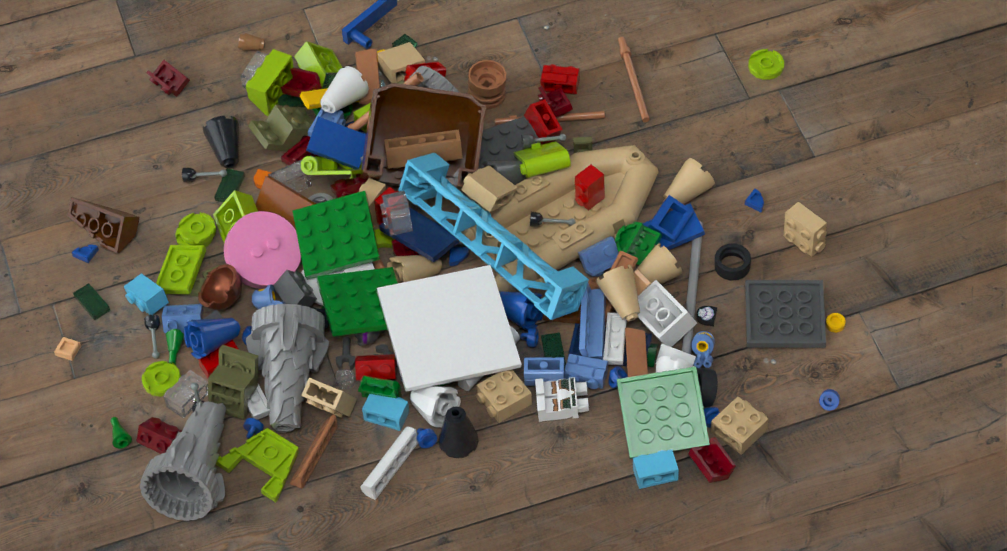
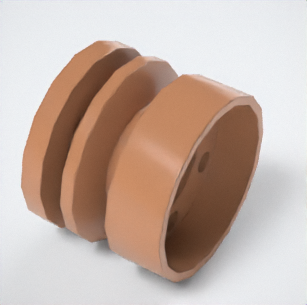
[468,60,506,109]

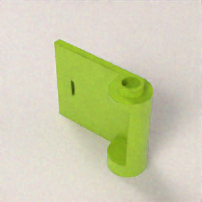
[513,141,571,178]
[301,156,361,178]

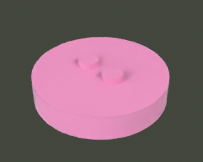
[224,211,301,289]

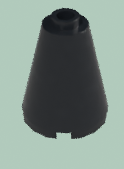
[203,116,239,169]
[438,406,478,458]

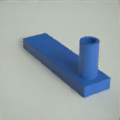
[342,0,397,49]

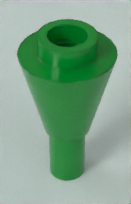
[166,329,184,365]
[110,417,132,449]

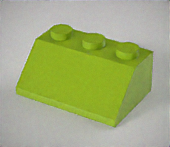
[294,41,343,89]
[246,49,294,116]
[213,190,258,243]

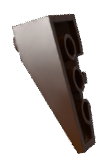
[67,197,140,253]

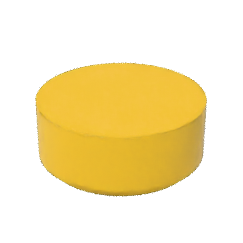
[826,313,846,333]

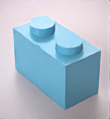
[124,273,169,315]
[362,394,409,431]
[633,449,679,489]

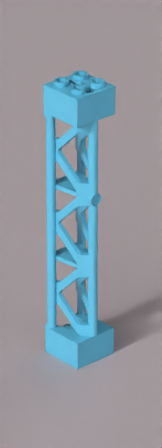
[398,152,589,320]

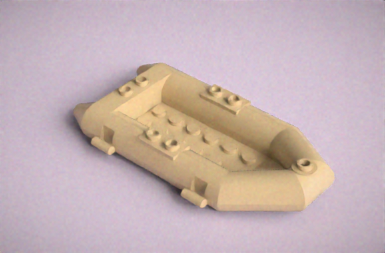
[454,145,659,292]

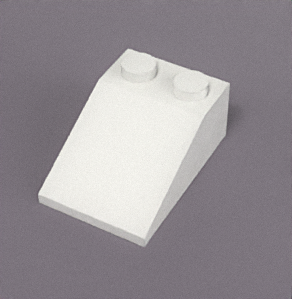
[638,280,697,347]

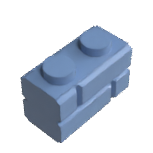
[564,354,608,389]
[524,357,564,386]

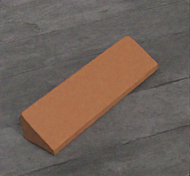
[355,49,380,105]
[625,328,648,377]
[290,414,338,489]

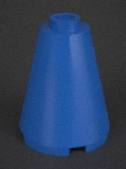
[499,291,543,330]
[184,318,240,359]

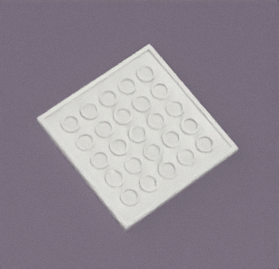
[377,265,522,392]

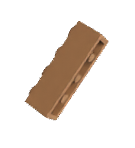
[384,130,463,169]

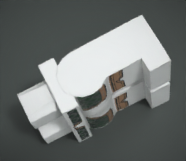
[535,377,589,422]

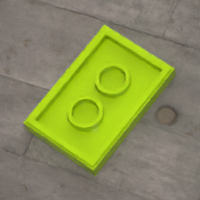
[156,245,207,294]

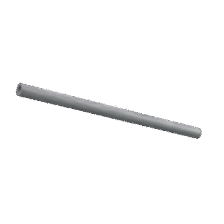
[682,221,703,354]

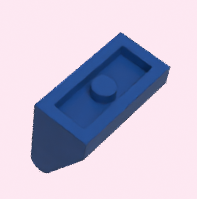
[647,195,694,243]

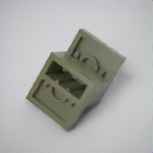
[248,105,313,152]
[208,345,258,420]

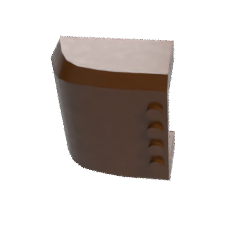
[360,83,486,194]

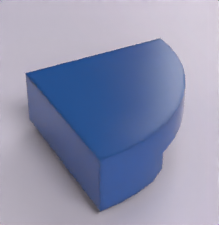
[745,189,764,212]
[72,244,99,263]
[449,247,470,266]

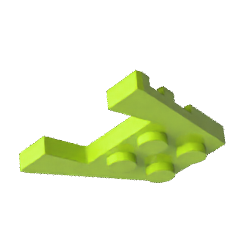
[216,428,299,503]

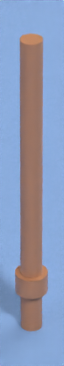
[618,37,650,122]
[495,111,605,126]

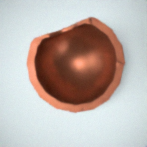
[198,264,242,310]

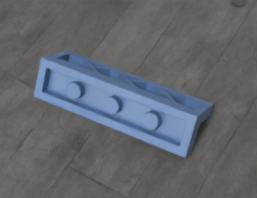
[579,283,606,360]

